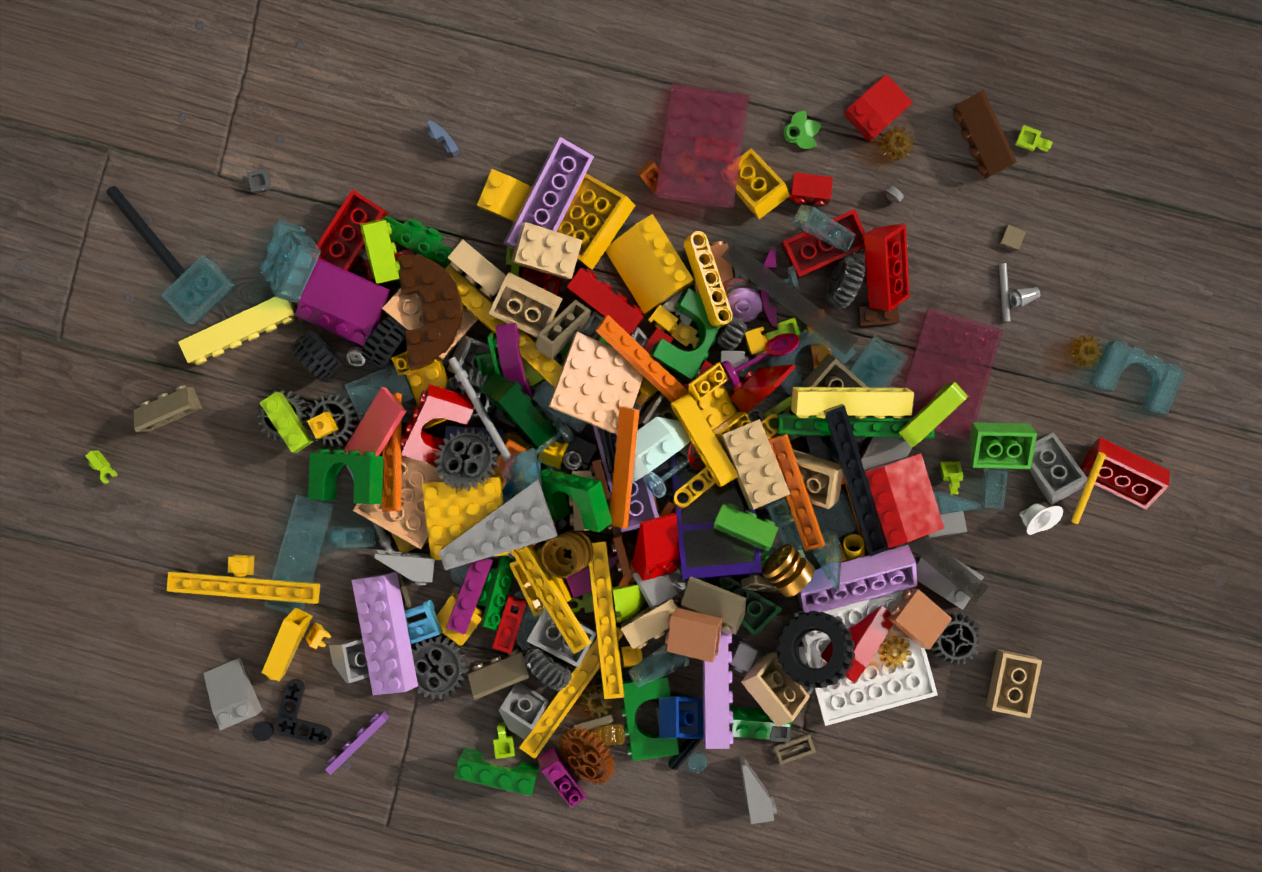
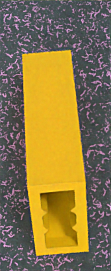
[262,607,313,681]

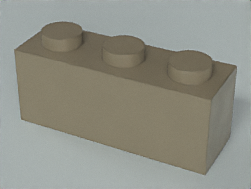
[536,300,591,360]

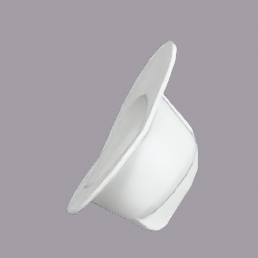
[1019,504,1063,535]

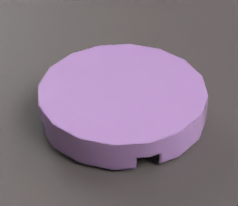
[726,288,762,322]

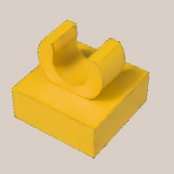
[305,622,331,649]

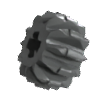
[716,317,746,350]

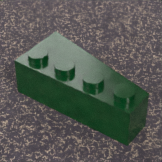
[479,372,557,450]
[700,565,783,636]

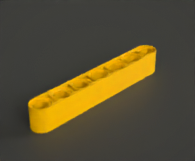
[673,414,777,508]

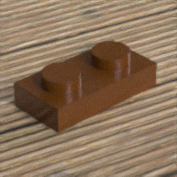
[858,306,899,327]

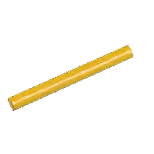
[1071,452,1106,524]

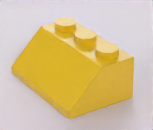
[509,548,573,617]

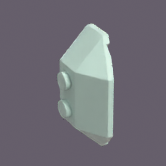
[632,417,690,483]

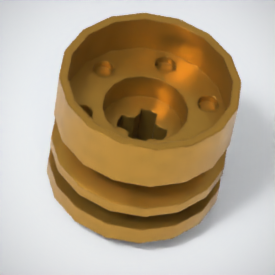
[541,530,594,578]
[762,544,815,597]

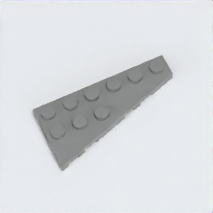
[439,479,557,570]

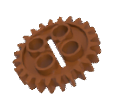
[559,727,616,785]

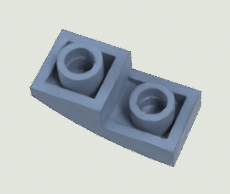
[427,120,461,157]

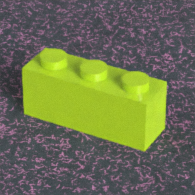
[360,219,401,284]
[260,392,314,453]

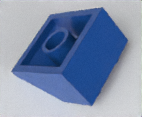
[659,697,703,739]

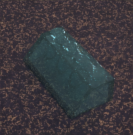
[850,336,908,417]

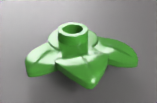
[783,111,821,149]

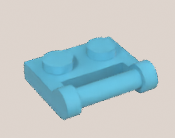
[404,600,443,644]

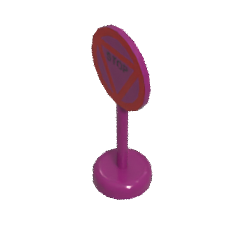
[721,333,800,387]

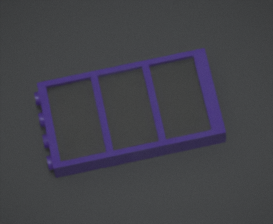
[670,449,762,581]

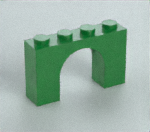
[649,289,724,382]
[308,449,384,504]
[532,469,613,532]
[621,674,679,761]
[454,747,539,796]

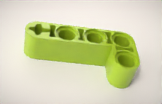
[898,381,968,447]

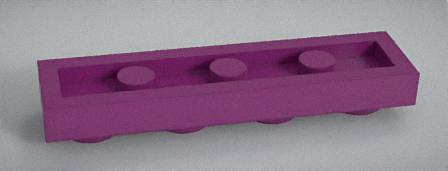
[446,558,493,635]

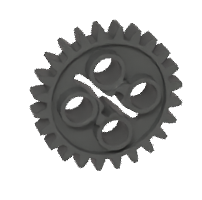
[434,428,499,492]
[411,636,468,700]

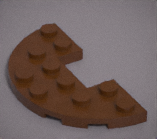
[398,255,463,371]
[590,459,631,577]

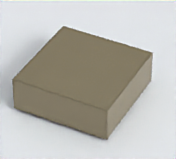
[999,225,1026,251]

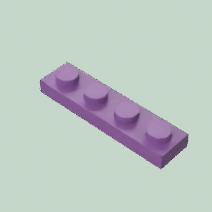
[325,711,389,775]

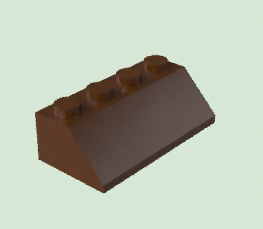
[953,90,1017,179]

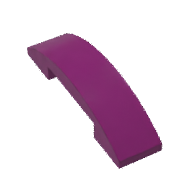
[759,248,777,328]
[496,323,533,398]

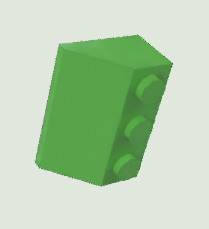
[969,422,1037,469]
[713,503,778,552]

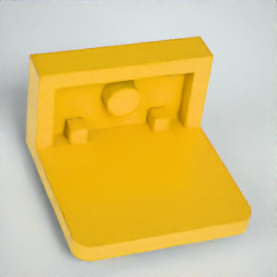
[437,593,484,645]

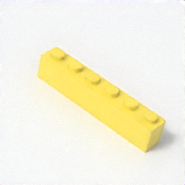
[178,293,296,365]
[791,387,914,418]

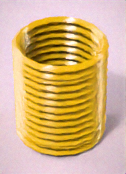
[843,534,865,561]

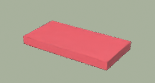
[344,387,406,456]

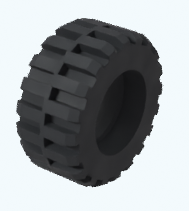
[776,611,855,688]

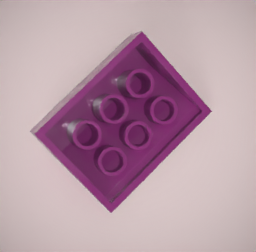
[295,258,389,346]

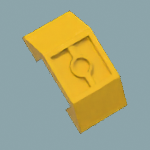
[392,351,449,429]
[688,362,751,450]

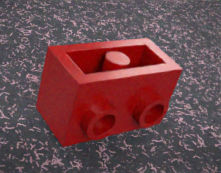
[789,172,833,207]

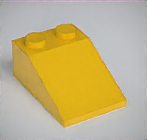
[721,148,790,220]
[477,169,531,223]

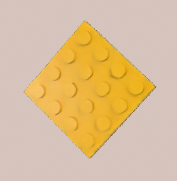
[422,476,509,560]

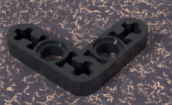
[275,678,332,745]

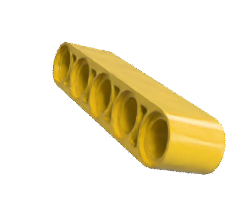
[684,231,732,327]
[670,394,738,487]

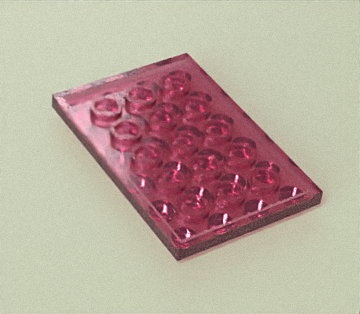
[655,84,749,208]
[904,308,1003,441]

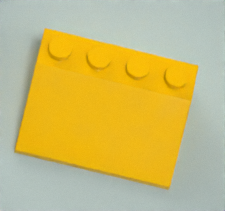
[556,174,636,270]
[605,214,694,314]

